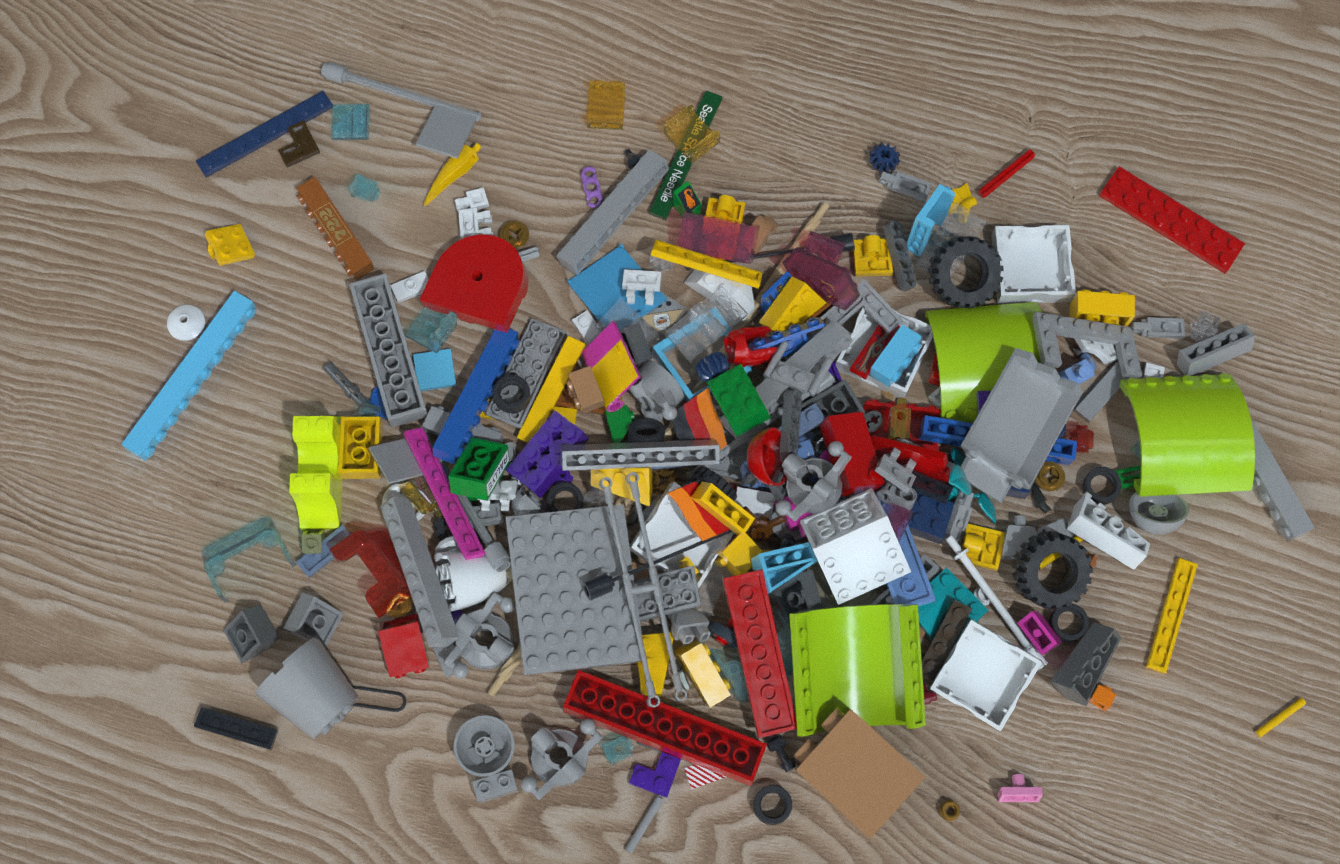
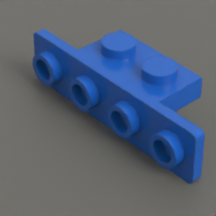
[749,317,825,357]

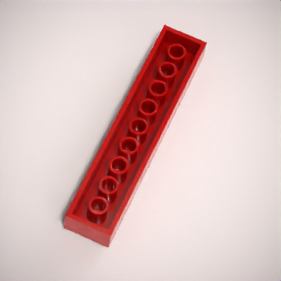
[563,670,767,786]

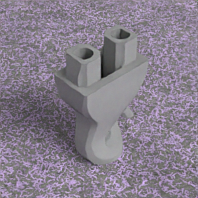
[667,608,710,644]

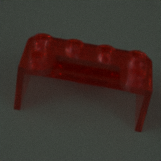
[329,527,411,619]

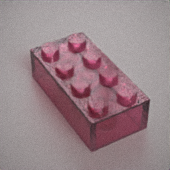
[677,211,760,264]
[782,247,861,311]

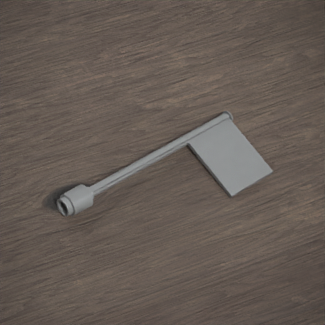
[321,61,482,159]
[369,431,511,572]

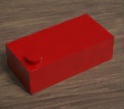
[819,412,885,497]

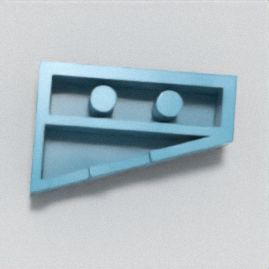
[870,324,922,387]
[750,542,818,594]

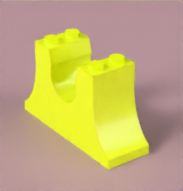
[289,416,344,530]

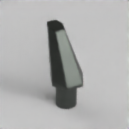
[1031,484,1051,514]
[626,504,646,525]
[670,659,690,690]

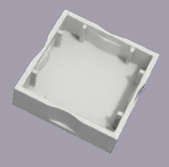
[991,225,1076,304]
[836,307,933,400]
[629,482,734,589]
[930,619,1042,731]

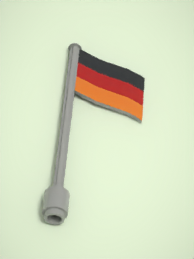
[672,371,835,479]

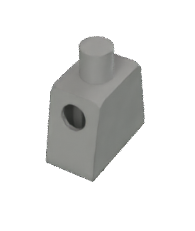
[1000,515,1037,561]

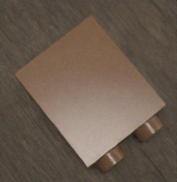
[794,708,925,839]

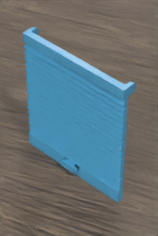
[567,243,667,330]

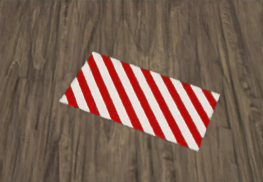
[684,765,726,789]

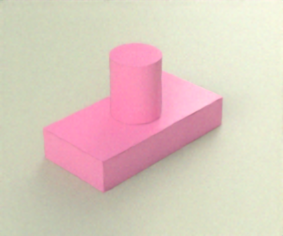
[998,774,1043,802]

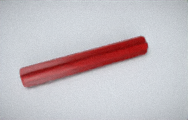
[978,149,1036,198]

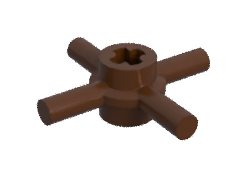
[735,506,787,550]

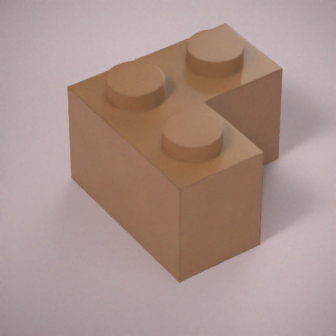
[566,366,604,414]

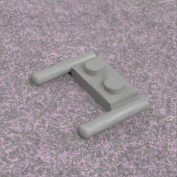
[763,341,833,396]

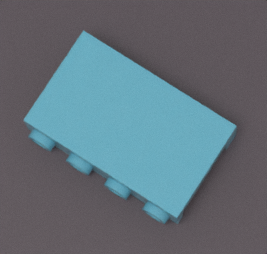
[906,184,956,258]

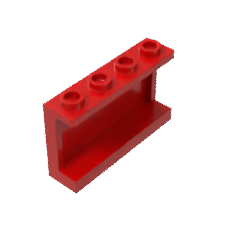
[863,399,941,451]

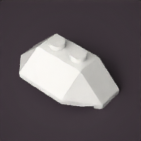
[684,269,755,322]

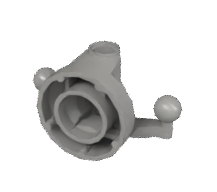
[629,360,684,421]
[776,441,852,521]
[444,592,516,679]
[521,718,603,800]

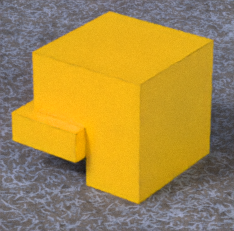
[714,533,764,575]

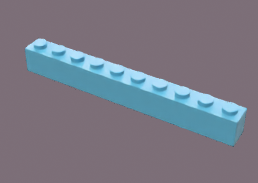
[121,291,257,461]

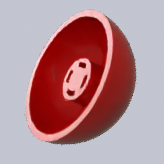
[747,428,786,486]

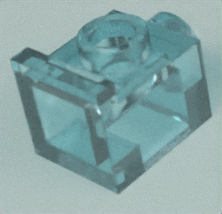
[349,174,380,203]
[602,736,634,766]

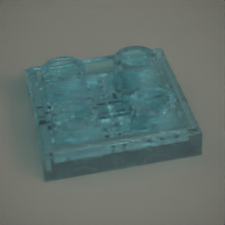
[331,104,370,140]

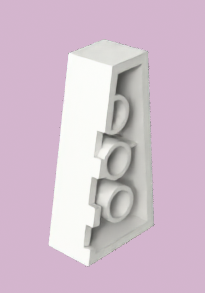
[1067,492,1150,570]

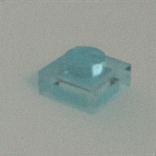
[354,401,381,417]

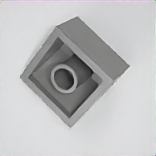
[284,593,343,648]

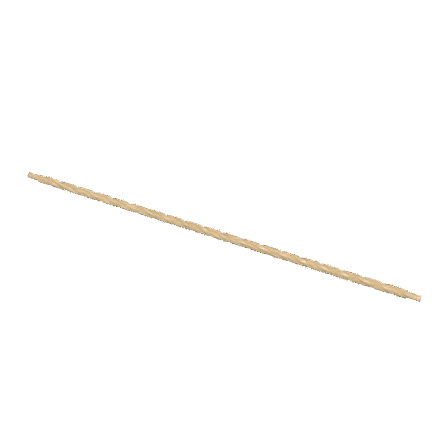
[487,202,829,698]

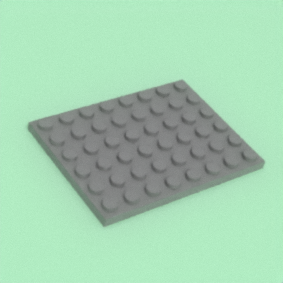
[505,505,642,676]

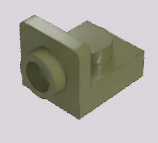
[301,529,325,554]

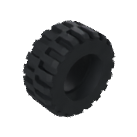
[927,236,1004,308]
[1012,531,1093,610]

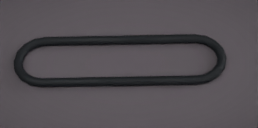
[351,685,406,712]

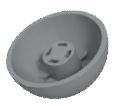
[1129,492,1189,535]
[454,715,514,777]

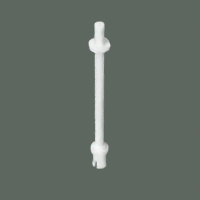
[946,535,1048,670]

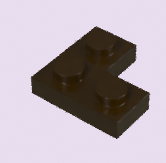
[278,120,320,168]

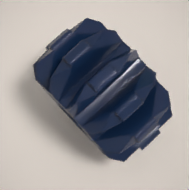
[869,142,900,174]
[696,352,729,382]

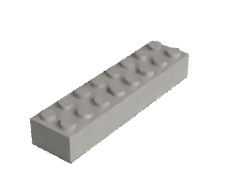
[349,273,428,428]

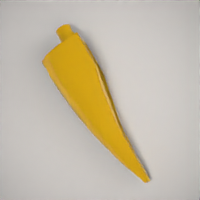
[424,143,482,206]

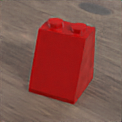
[378,613,429,678]

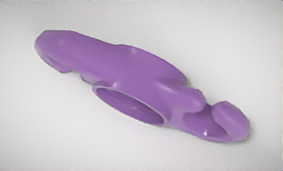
[581,166,603,208]

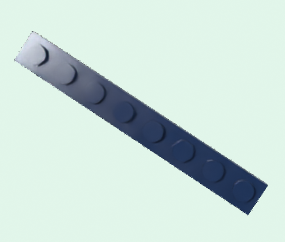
[196,90,334,178]

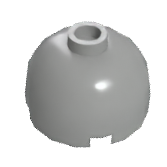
[511,487,550,516]

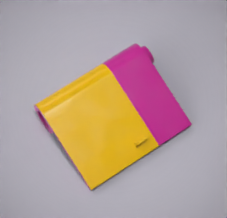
[582,321,641,412]

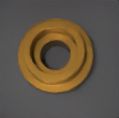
[939,800,960,821]

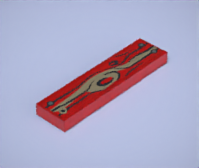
[849,325,900,380]

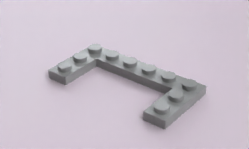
[783,279,903,361]
[1032,312,1142,379]

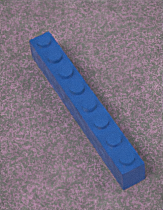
[433,329,520,465]

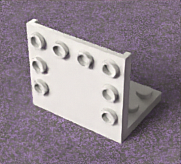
[800,488,911,605]

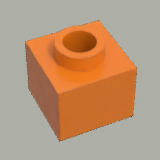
[1089,684,1117,711]

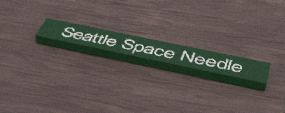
[649,90,723,221]

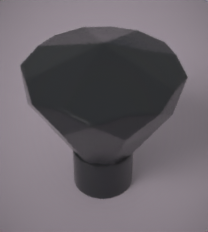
[624,149,642,169]

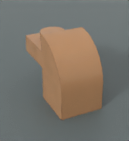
[741,215,779,254]

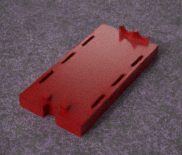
[872,436,951,482]

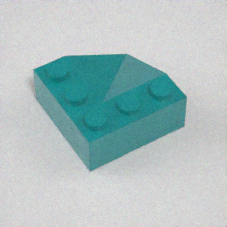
[918,567,988,645]

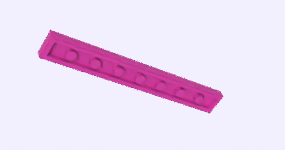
[404,427,485,560]

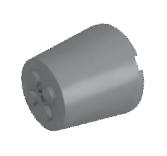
[255,637,359,740]

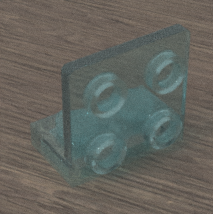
[405,307,457,354]

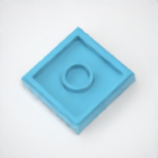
[413,349,456,392]

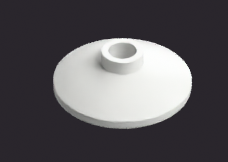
[167,305,205,341]

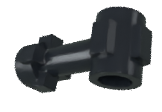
[766,734,796,773]

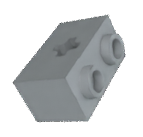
[472,769,519,804]

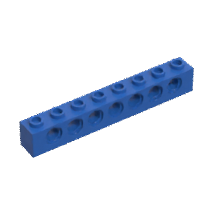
[918,415,1077,465]

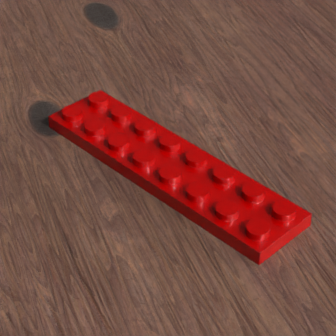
[1099,166,1246,274]
[722,570,797,738]

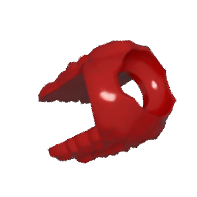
[724,326,777,367]

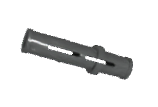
[323,362,370,410]

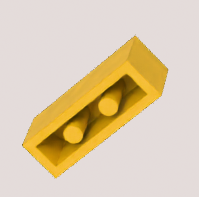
[691,482,755,534]

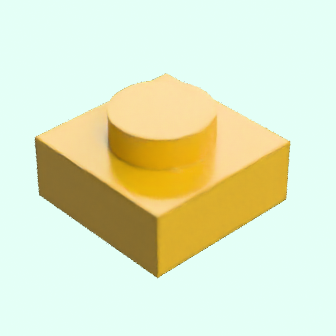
[678,556,699,574]

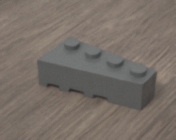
[779,379,865,431]
[772,570,823,630]
[1051,622,1121,706]

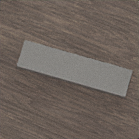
[1074,361,1128,423]

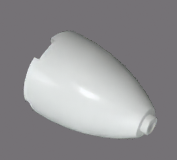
[434,551,512,612]

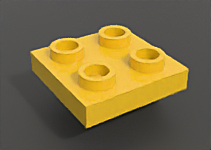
[703,195,746,238]
[205,224,255,266]
[853,235,893,277]
[959,524,1005,571]

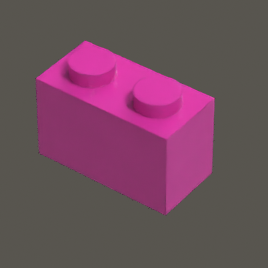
[1017,610,1062,655]

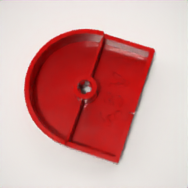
[419,234,529,333]

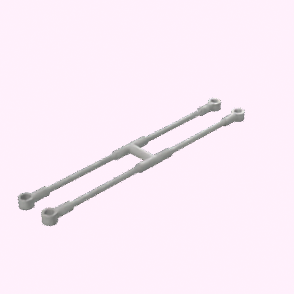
[599,472,687,707]

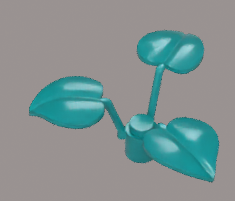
[948,446,997,524]

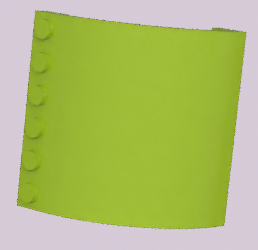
[925,302,1042,422]
[1119,373,1255,497]
[790,604,926,737]

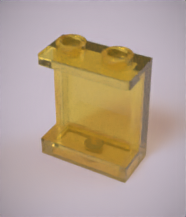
[587,80,625,130]
[664,104,720,163]

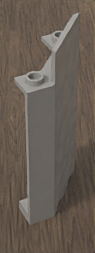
[961,348,1083,504]

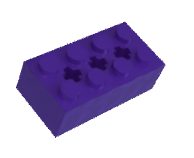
[506,411,589,499]

